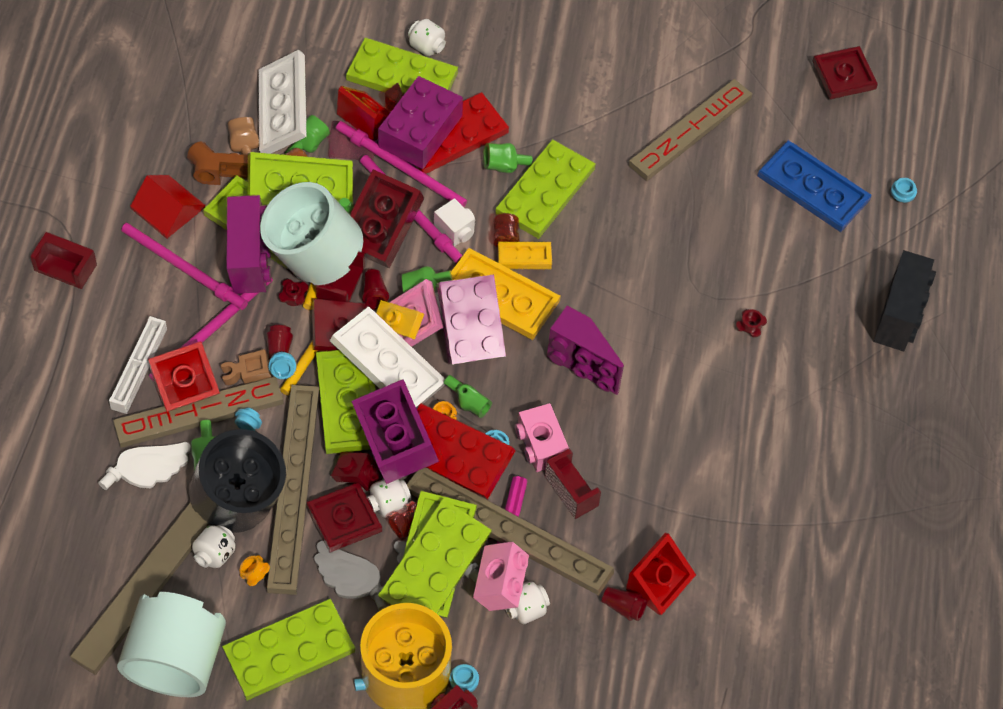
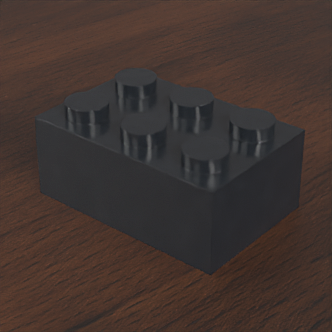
[873,250,936,352]

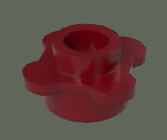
[279,279,309,306]
[736,309,767,338]

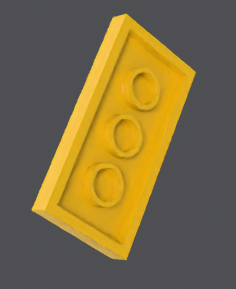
[451,248,560,340]

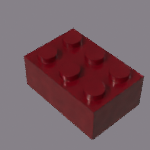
[350,169,424,269]

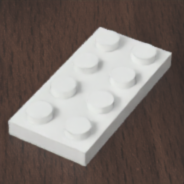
[259,50,306,154]
[330,307,445,409]

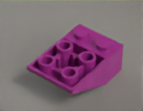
[547,305,624,395]

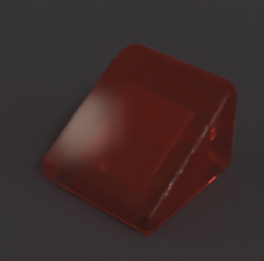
[385,83,403,112]

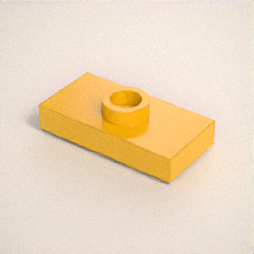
[498,242,552,269]
[376,300,424,340]

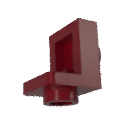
[331,452,380,491]
[431,685,478,709]

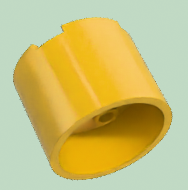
[360,603,452,709]

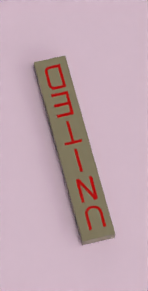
[629,79,753,181]
[113,377,284,448]

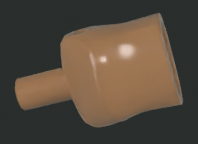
[227,117,259,155]

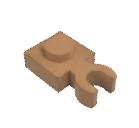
[221,349,271,385]

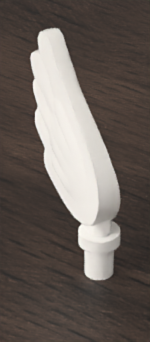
[98,442,191,490]

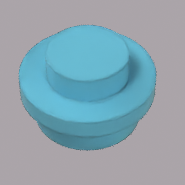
[891,178,917,203]
[269,352,297,379]
[235,408,262,431]
[449,664,479,692]

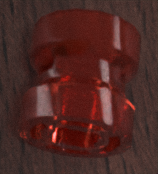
[493,213,520,248]
[387,501,417,540]

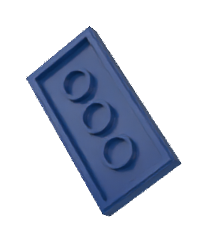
[757,140,872,232]

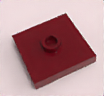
[812,46,878,99]
[312,299,367,351]
[306,483,382,553]

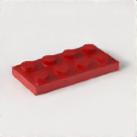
[414,92,509,174]
[417,403,516,500]

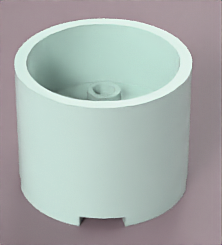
[260,182,363,285]
[117,592,226,697]

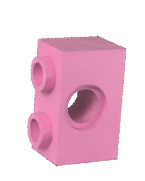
[515,403,569,472]
[473,542,529,611]

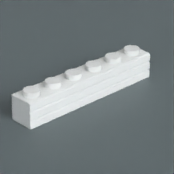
[109,316,167,414]

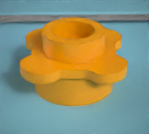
[239,555,270,586]

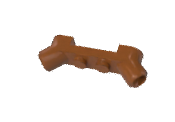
[187,141,308,185]

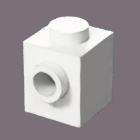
[434,198,475,247]

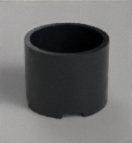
[189,429,286,533]

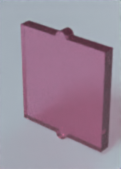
[328,121,378,161]

